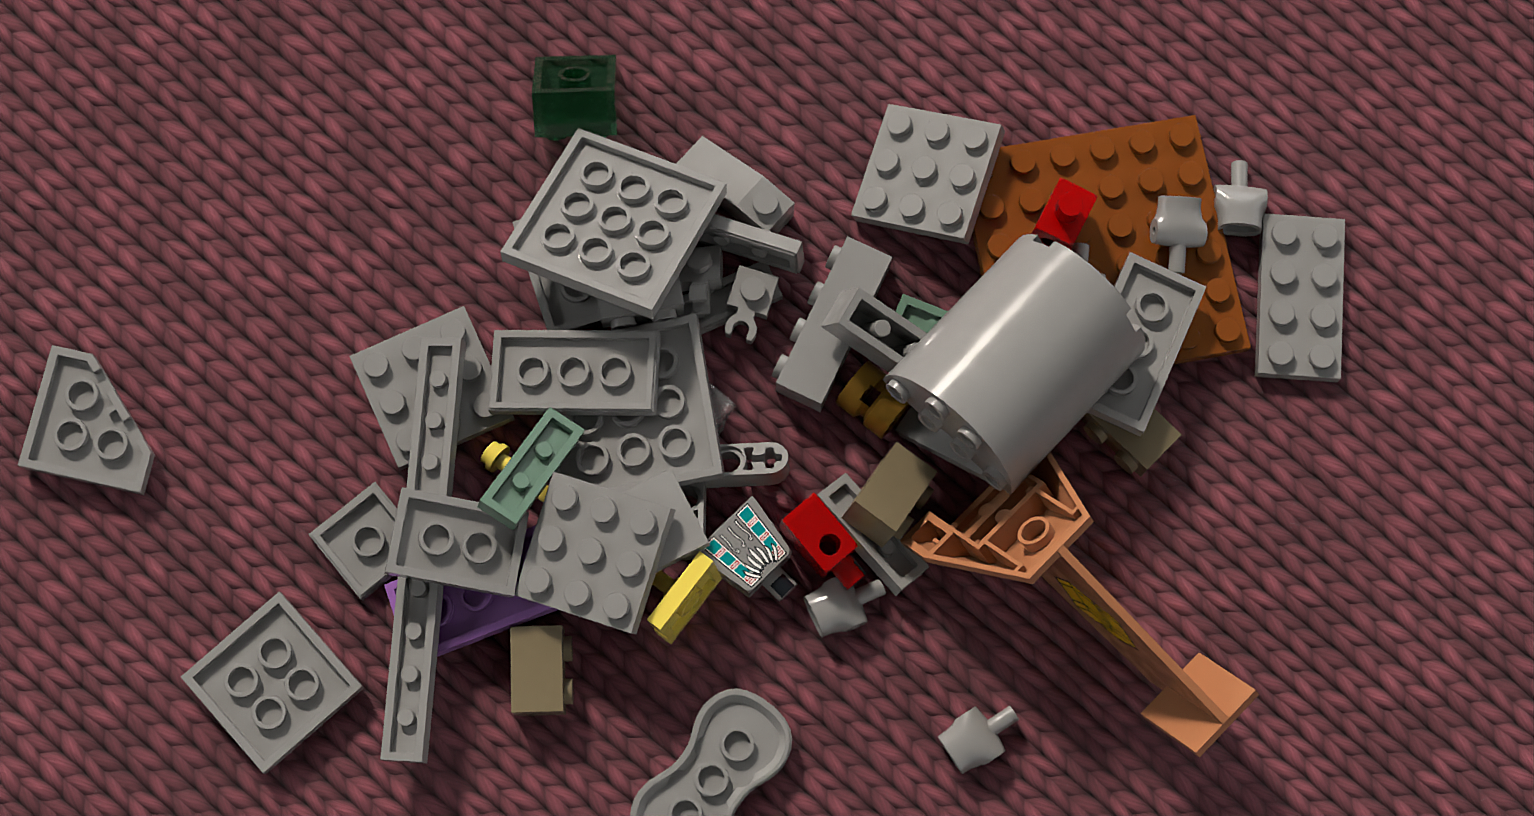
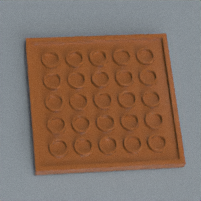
[972,115,1251,365]

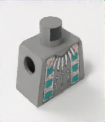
[702,496,797,602]

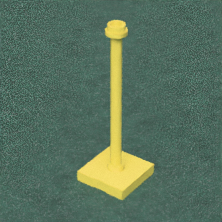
[481,441,722,644]

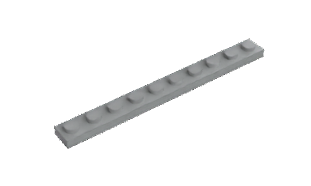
[380,337,466,763]

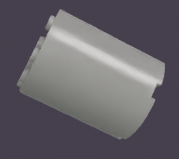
[883,234,1145,495]

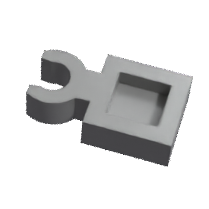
[725,265,779,344]

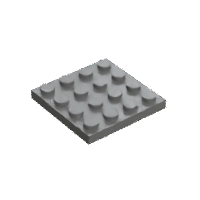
[500,128,727,319]
[557,314,725,493]

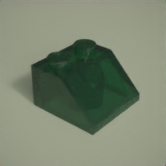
[532,55,618,140]

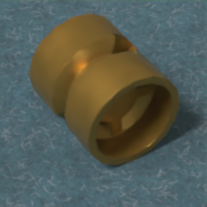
[835,361,910,439]

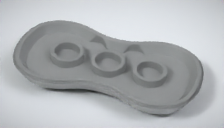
[630,688,792,816]

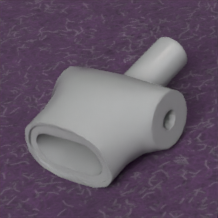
[1213,160,1268,237]
[1150,196,1208,273]
[803,577,886,637]
[937,706,1019,774]

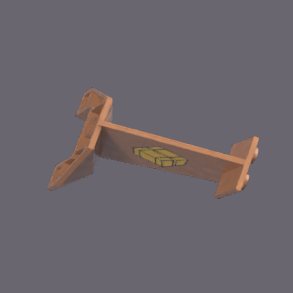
[900,452,1259,758]

